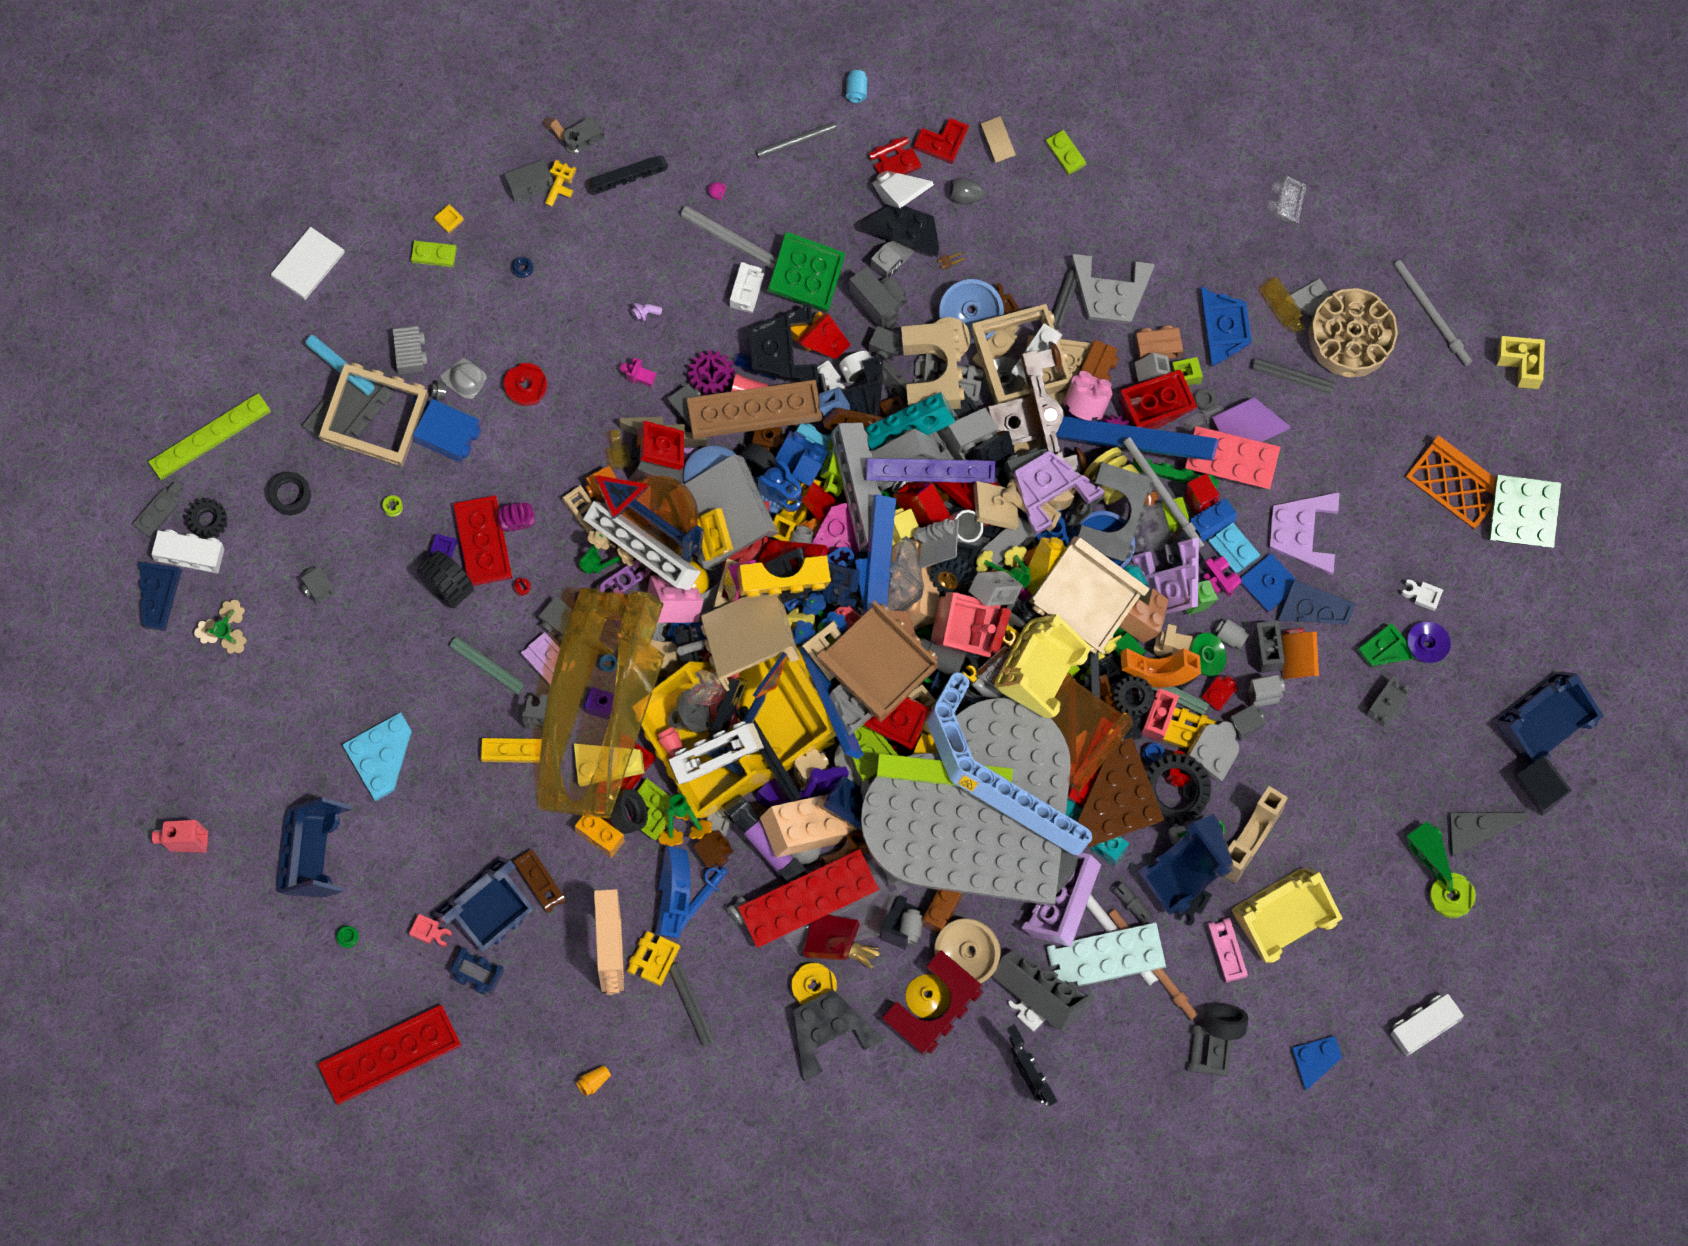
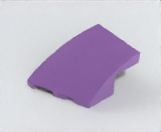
[1212,397,1291,442]

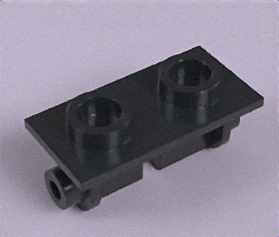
[674,624,703,667]

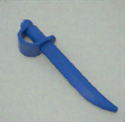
[680,867,728,933]

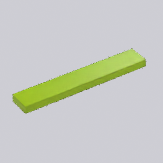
[876,754,1013,787]

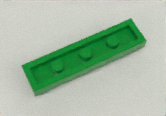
[1133,458,1219,490]

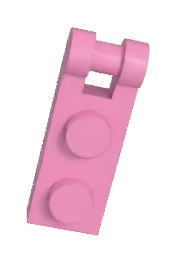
[1207,918,1248,983]

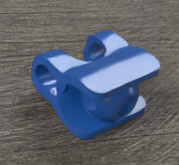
[758,458,802,512]

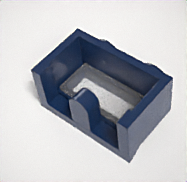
[450,947,504,995]

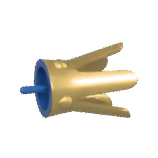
[849,941,880,969]

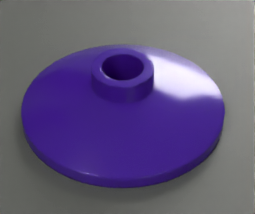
[1407,621,1451,663]

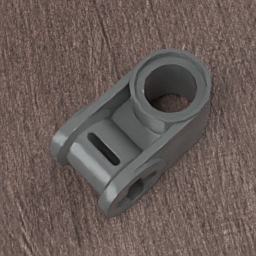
[564,117,605,154]

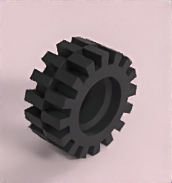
[187,498,228,539]
[1114,676,1154,717]

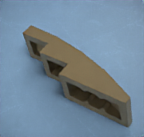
[620,417,707,447]

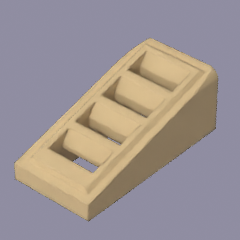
[561,485,595,533]

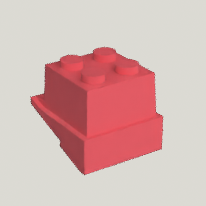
[931,592,1001,657]

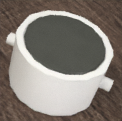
[839,351,871,383]
[948,510,983,544]

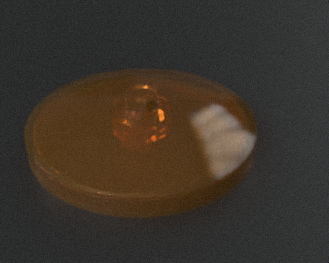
[621,476,699,556]

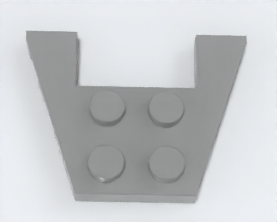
[1071,254,1154,324]

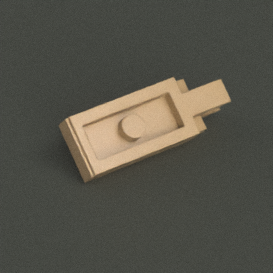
[972,325,1020,369]

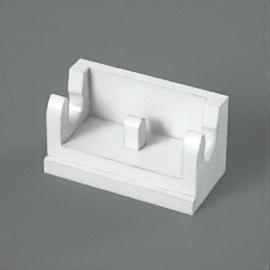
[730,262,764,313]

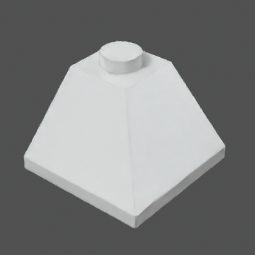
[873,171,934,208]

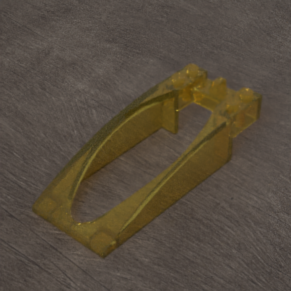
[538,588,665,818]

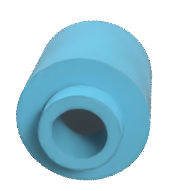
[846,70,868,103]

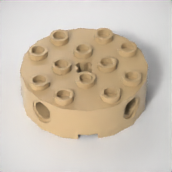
[1308,288,1398,378]

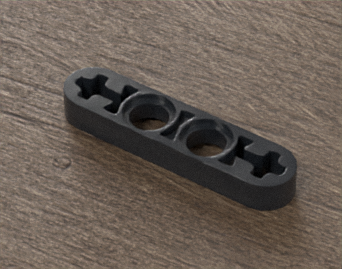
[587,156,668,195]

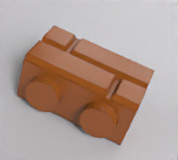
[1079,340,1120,382]
[922,889,963,934]

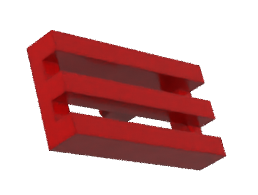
[987,608,1011,654]

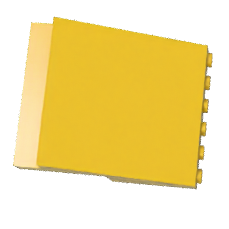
[631,646,836,818]

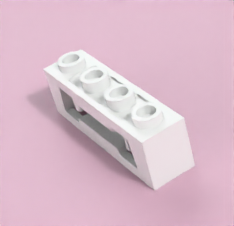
[669,721,764,784]

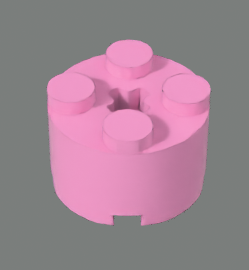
[1063,371,1112,421]

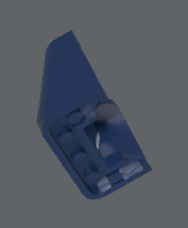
[1494,671,1604,765]
[1138,814,1233,915]

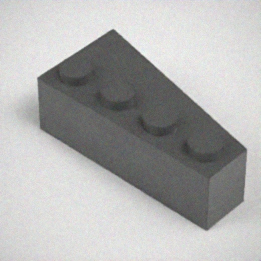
[993,949,1095,1032]

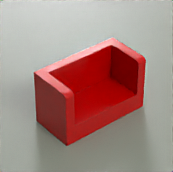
[1184,474,1220,516]

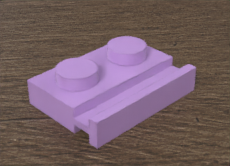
[521,632,574,686]

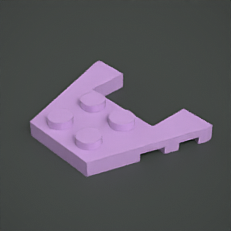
[1013,451,1105,536]
[1269,493,1340,575]
[1132,538,1199,615]

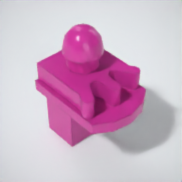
[619,358,657,388]

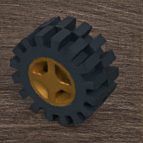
[930,557,973,595]

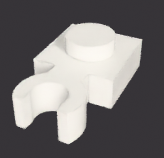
[817,360,845,391]
[1401,580,1443,612]
[1008,1000,1046,1033]

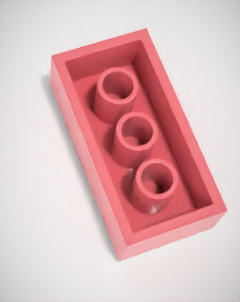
[1185,426,1281,489]

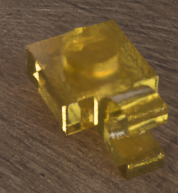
[607,430,632,470]

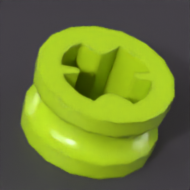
[383,495,403,517]

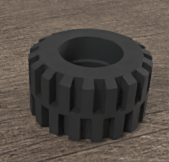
[417,551,474,609]

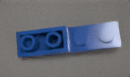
[656,846,691,938]

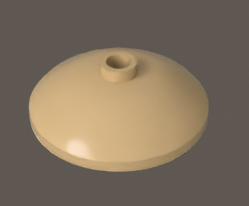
[935,918,1001,983]

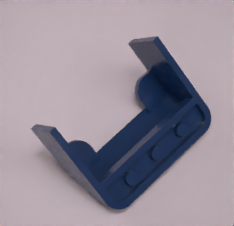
[276,797,352,897]

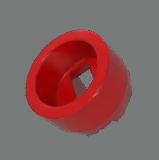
[513,577,531,596]

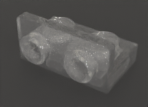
[1266,176,1307,225]
[685,670,726,706]

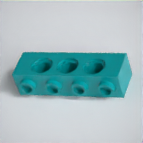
[864,392,955,450]
[1066,799,1129,866]

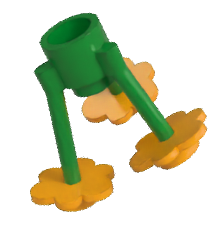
[658,794,712,847]

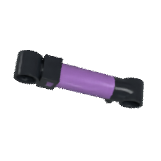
[722,794,809,885]

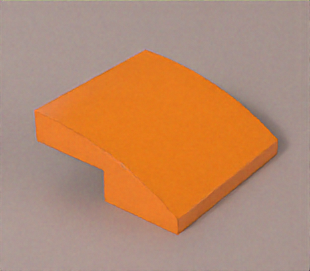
[1281,632,1319,679]

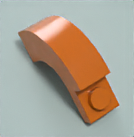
[1121,648,1201,688]

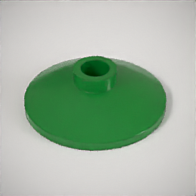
[1190,633,1227,676]

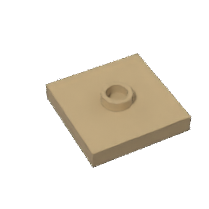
[973,481,1019,530]

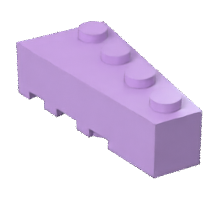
[1022,853,1101,947]

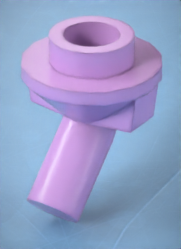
[631,303,662,322]

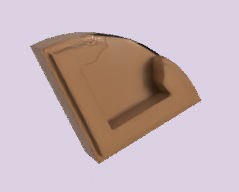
[543,117,565,140]

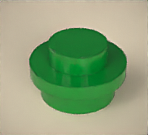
[336,926,359,948]

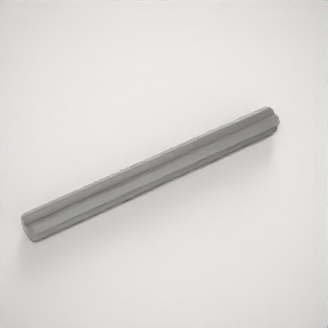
[681,206,777,269]

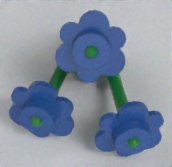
[792,593,848,645]

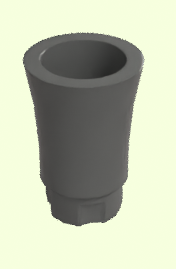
[921,639,967,677]

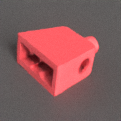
[152,820,208,853]

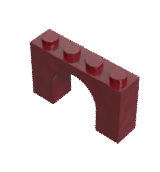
[882,950,983,1056]

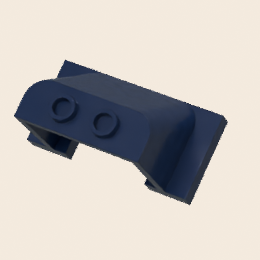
[432,857,534,952]

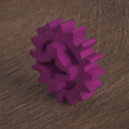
[688,350,735,396]

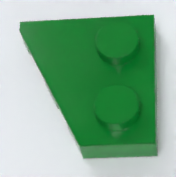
[1357,623,1415,667]

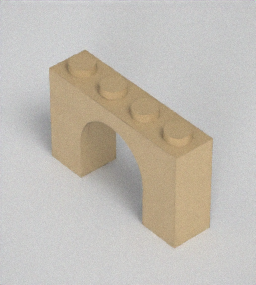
[901,322,965,409]
[1224,786,1288,884]

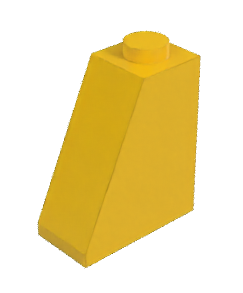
[1026,537,1066,596]

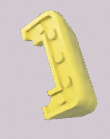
[994,614,1091,718]
[1232,868,1343,963]

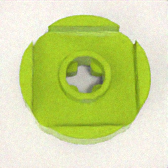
[1430,873,1476,919]

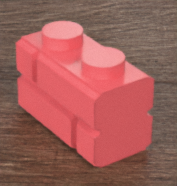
[1141,688,1179,742]

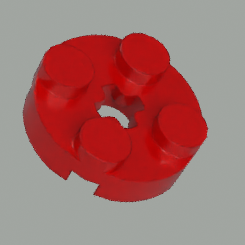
[504,363,548,406]

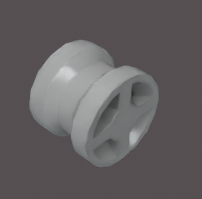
[726,896,747,925]

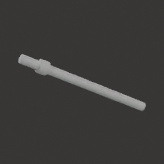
[1394,260,1472,366]
[1123,437,1205,548]

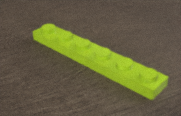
[148,393,271,480]

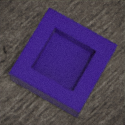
[430,534,457,559]

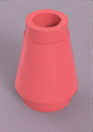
[658,727,683,758]

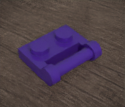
[798,766,849,801]

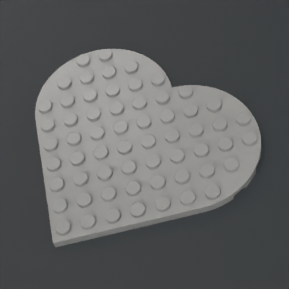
[861,698,1071,906]

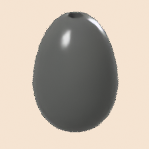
[950,178,985,204]

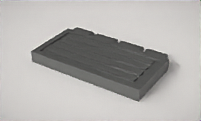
[302,361,394,453]

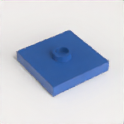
[1241,553,1296,613]

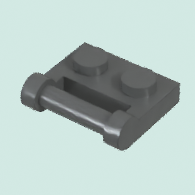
[1187,1026,1232,1077]

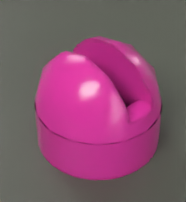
[708,182,726,200]

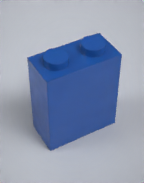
[413,399,481,463]

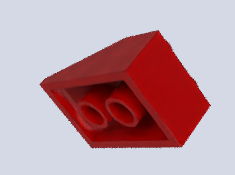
[1119,369,1197,430]

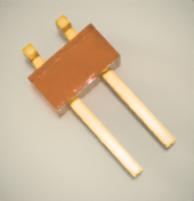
[938,252,965,269]

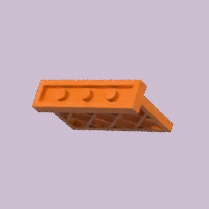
[1406,435,1495,530]

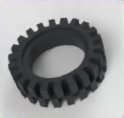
[1146,753,1212,824]

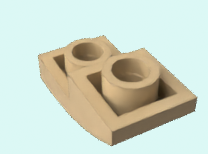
[981,116,1015,162]

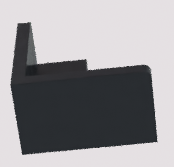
[881,895,923,950]

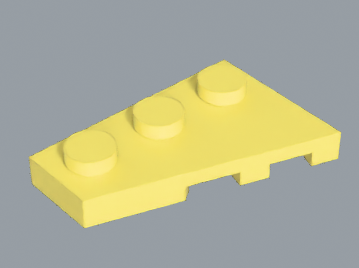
[574,744,645,787]

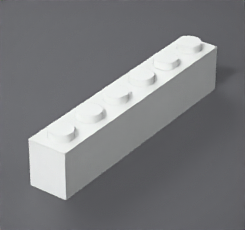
[583,501,701,590]

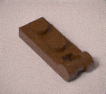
[514,849,566,913]

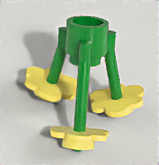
[976,546,1031,590]

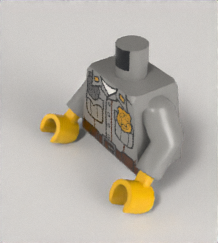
[961,630,1016,699]

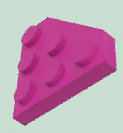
[811,503,859,567]

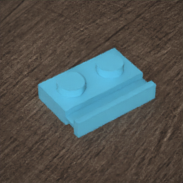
[1208,523,1260,574]

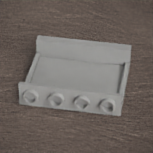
[670,454,778,571]

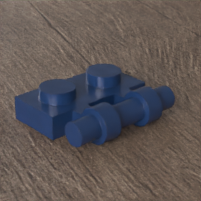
[817,562,860,608]

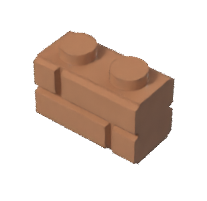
[1135,325,1183,360]

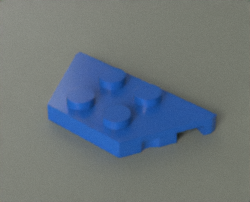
[1201,287,1252,367]

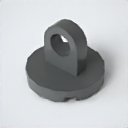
[668,689,711,733]

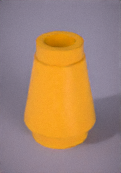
[576,1065,611,1097]

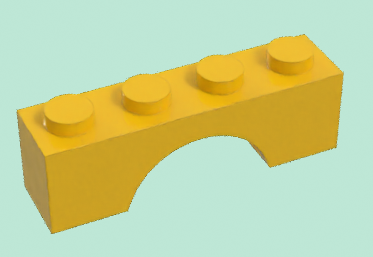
[737,556,831,598]

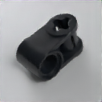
[1099,652,1127,683]

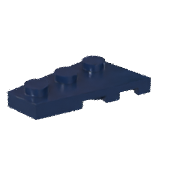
[139,561,182,631]
[1278,579,1356,624]

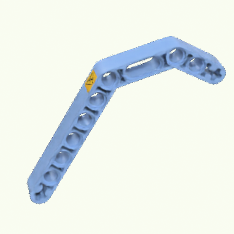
[926,673,1092,855]

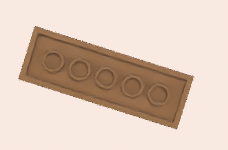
[687,380,822,439]

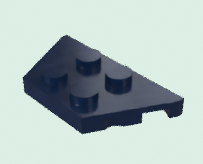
[824,776,863,830]

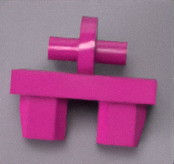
[1203,556,1242,597]

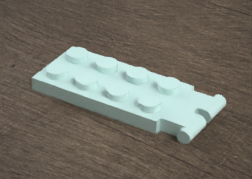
[1046,923,1166,987]

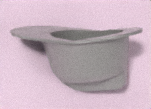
[440,358,487,399]

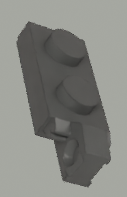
[133,482,184,538]

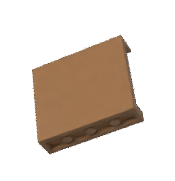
[817,600,938,722]

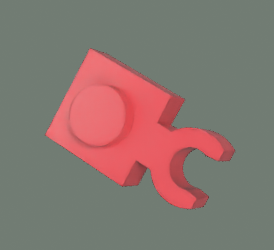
[409,914,452,947]

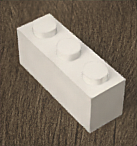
[152,530,224,573]
[1390,994,1464,1057]

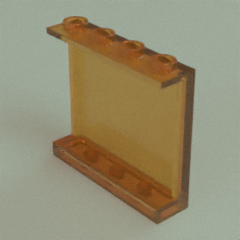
[1051,673,1134,792]

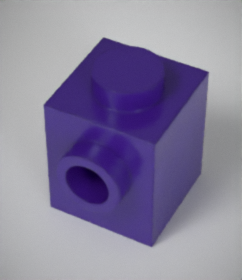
[585,687,620,721]

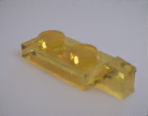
[1260,276,1305,333]

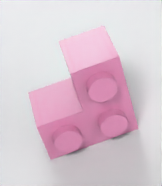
[646,575,703,623]

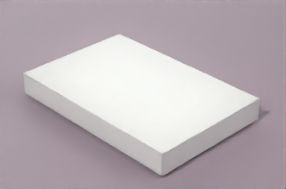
[271,227,345,300]

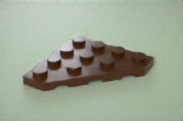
[1077,737,1164,850]

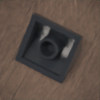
[1516,755,1572,816]

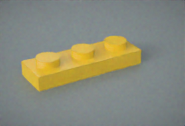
[481,738,549,763]

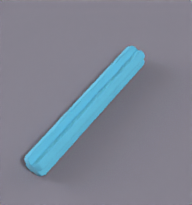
[306,335,375,395]

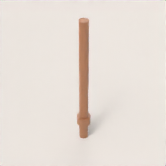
[1109,909,1198,1020]

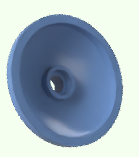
[939,279,1004,343]
[683,446,736,484]

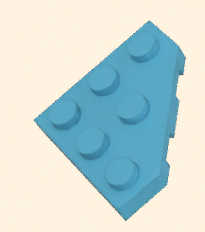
[342,712,412,801]

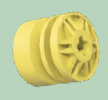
[1083,447,1140,505]

